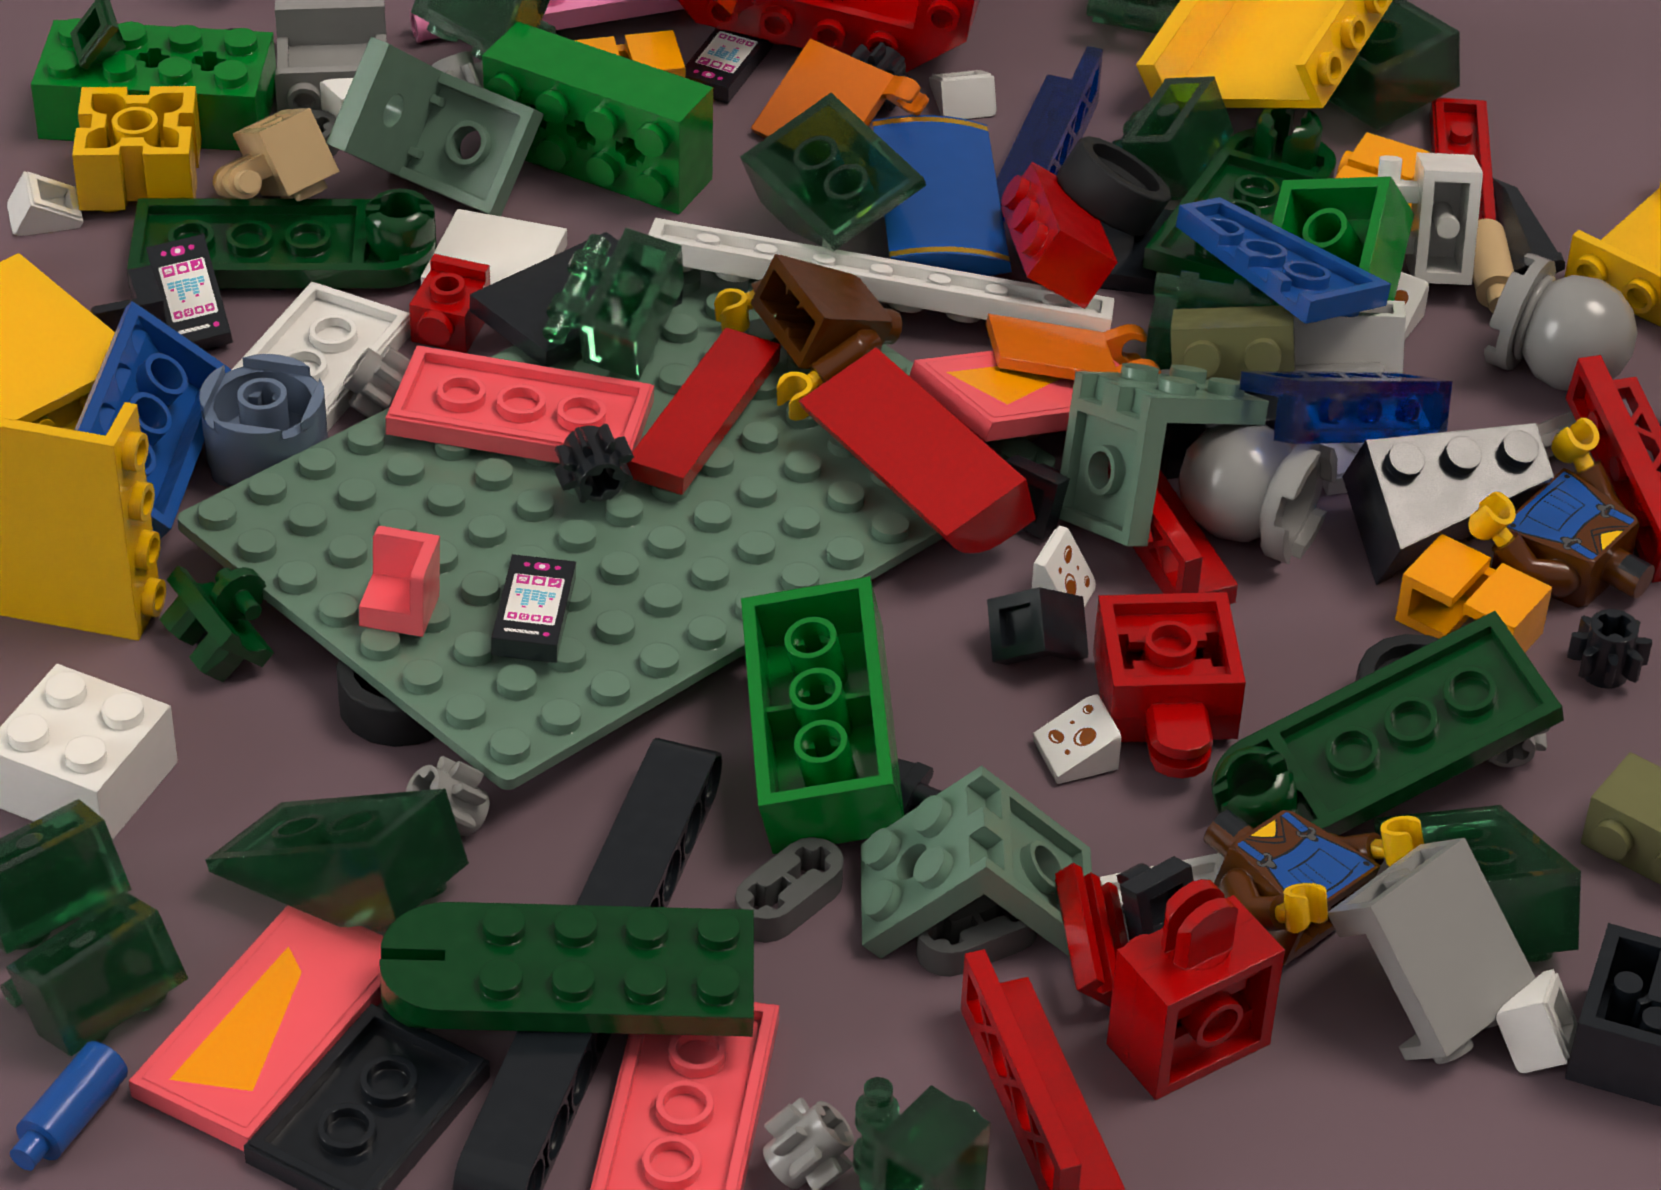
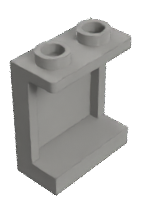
[275,0,387,112]
[1328,838,1535,1064]

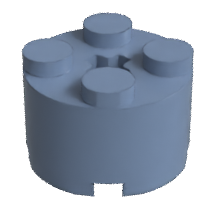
[199,354,328,487]

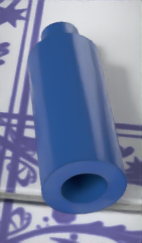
[10,1041,128,1171]

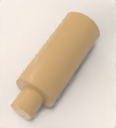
[1472,219,1514,313]

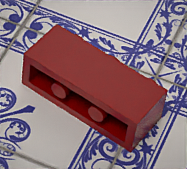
[1001,162,1118,309]

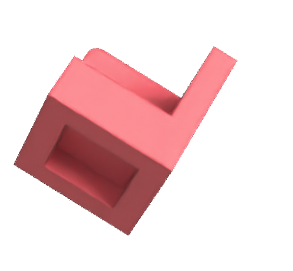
[359,526,440,637]

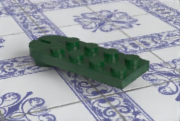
[1143,108,1336,299]
[127,188,437,290]
[1211,611,1564,835]
[379,902,754,1037]

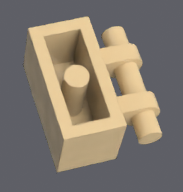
[213,108,340,201]

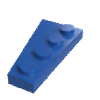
[1176,197,1391,324]

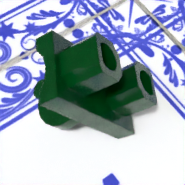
[159,565,274,682]

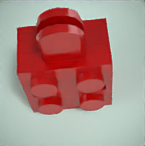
[1093,592,1246,779]
[1106,879,1285,1100]

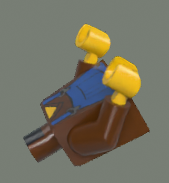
[1468,418,1655,608]
[1204,809,1424,966]

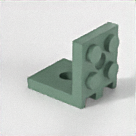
[326,37,544,216]
[1059,363,1269,546]
[861,765,1092,959]

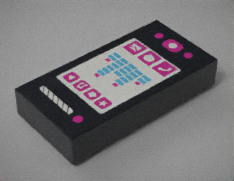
[685,28,773,103]
[146,234,233,350]
[491,554,576,663]

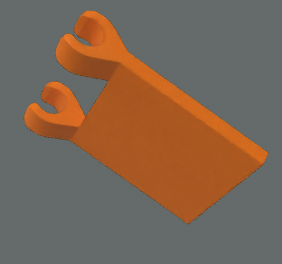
[751,38,929,189]
[986,313,1161,380]

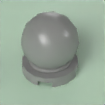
[1484,253,1638,391]
[1178,424,1338,564]

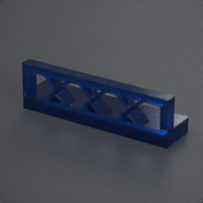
[997,46,1103,221]
[1239,371,1453,444]

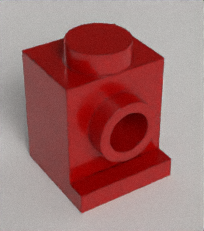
[409,253,491,353]

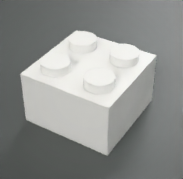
[0,664,178,849]

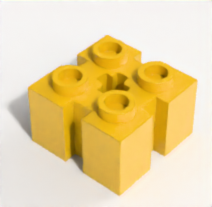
[72,86,201,212]

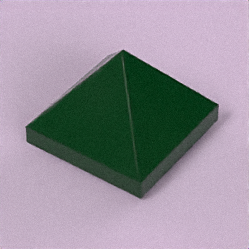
[70,0,126,70]

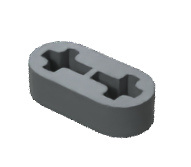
[735,837,844,942]
[916,894,1037,977]

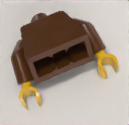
[714,254,902,421]

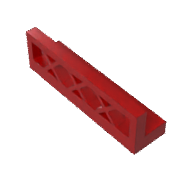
[1565,355,1661,583]
[1108,461,1238,604]
[960,949,1126,1190]

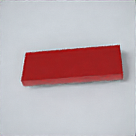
[799,347,1036,553]

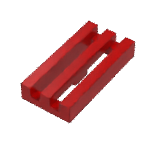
[1055,863,1128,1007]

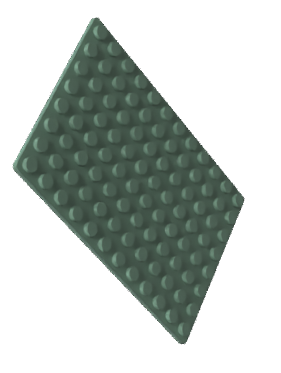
[177,268,1055,790]

